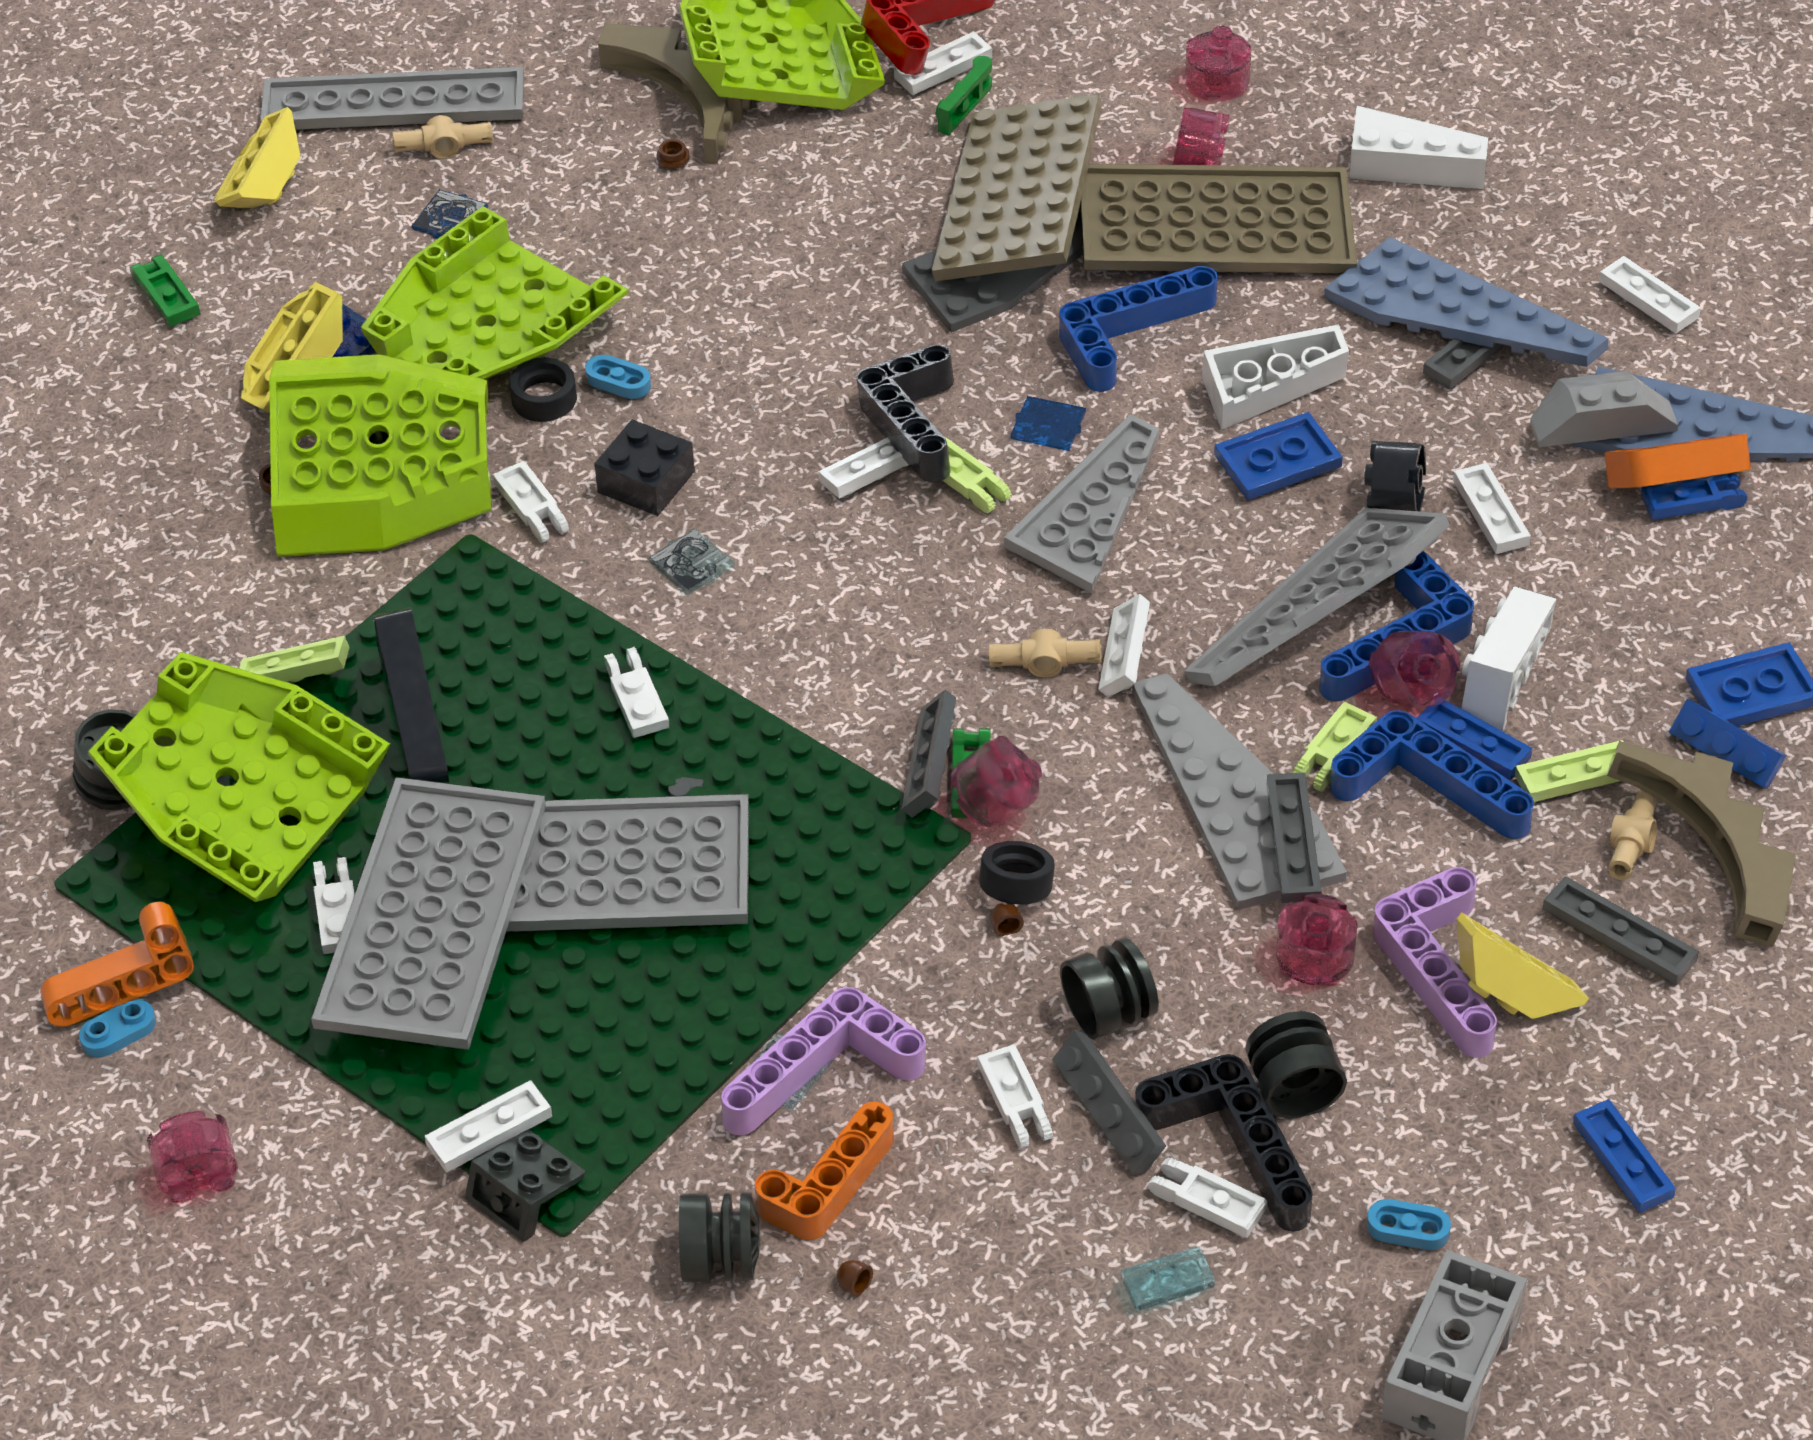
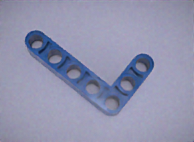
[1059,266,1218,392]
[1319,551,1474,701]
[1330,710,1534,839]

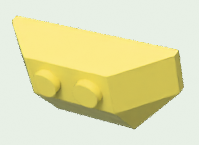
[214,107,301,209]
[241,282,343,413]
[1457,912,1589,1019]

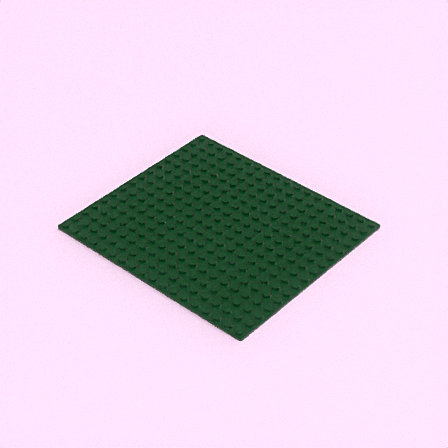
[54,534,971,1237]

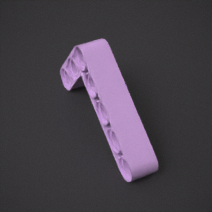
[1373,867,1497,1058]
[721,987,926,1135]

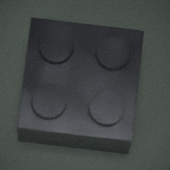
[594,419,695,516]

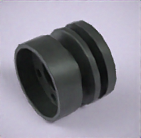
[72,709,155,810]
[1060,937,1159,1040]
[1245,1011,1347,1119]
[679,1192,760,1282]

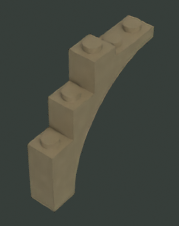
[598,23,752,164]
[1607,741,1796,947]

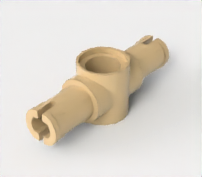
[392,115,493,159]
[989,628,1102,677]
[1608,789,1658,880]

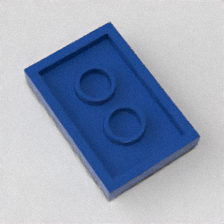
[1214,412,1343,500]
[1685,642,1813,726]

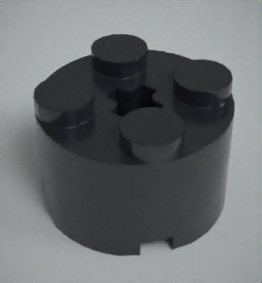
[1364,441,1426,512]

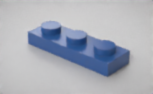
[1417,696,1532,780]
[1669,699,1787,788]
[1573,1099,1676,1213]

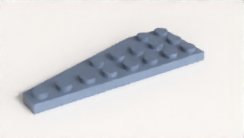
[1324,237,1608,367]
[1570,366,1813,462]

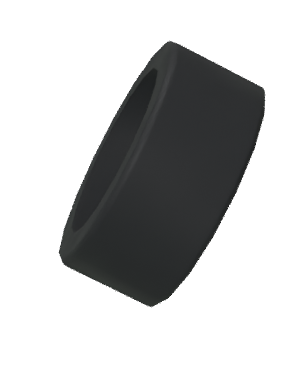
[509,357,577,422]
[979,841,1055,905]

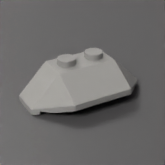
[1530,371,1679,447]

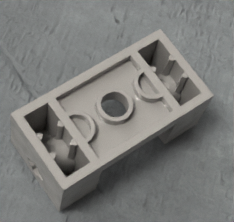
[1382,1250,1527,1440]

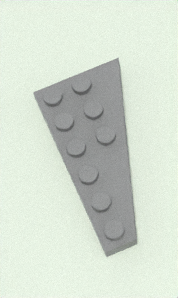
[1004,414,1159,594]

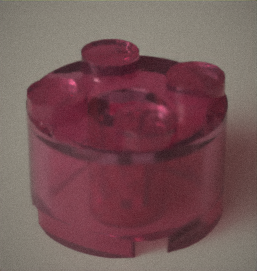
[1185,26,1251,102]
[1172,107,1230,165]
[1369,630,1460,706]
[951,736,1042,827]
[1276,894,1357,986]
[147,1111,238,1203]

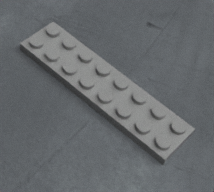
[261,67,525,130]

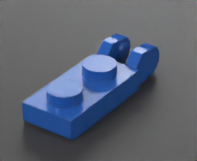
[1641,473,1748,520]

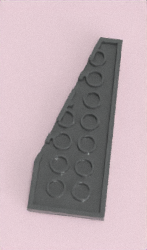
[902,206,1083,333]

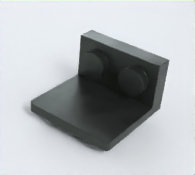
[465,1130,585,1242]

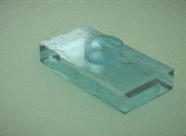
[1121,1246,1215,1311]

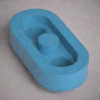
[585,355,651,399]
[79,999,156,1057]
[1367,1199,1451,1250]

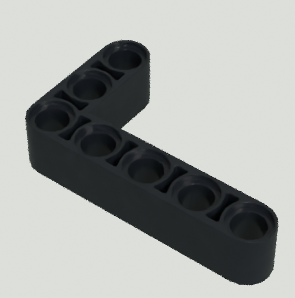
[856,345,954,482]
[373,607,450,783]
[1135,1054,1313,1232]

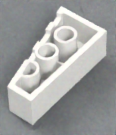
[1350,106,1488,189]
[1202,325,1349,430]
[1461,587,1556,731]

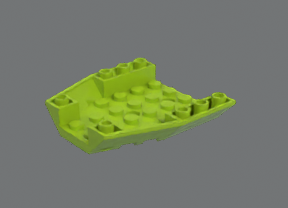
[679,0,885,110]
[361,206,629,380]
[269,354,492,557]
[88,652,390,902]

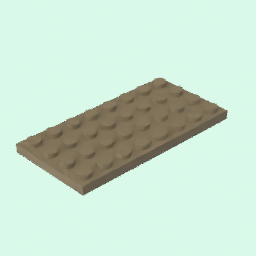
[932,94,1102,282]
[1080,164,1357,273]

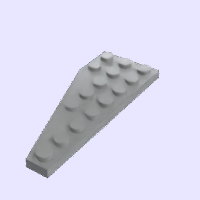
[1184,508,1450,687]
[1132,674,1347,910]

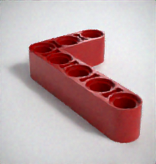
[861,0,995,75]

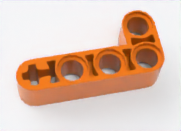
[1604,433,1751,488]
[40,902,194,1027]
[755,1101,894,1240]

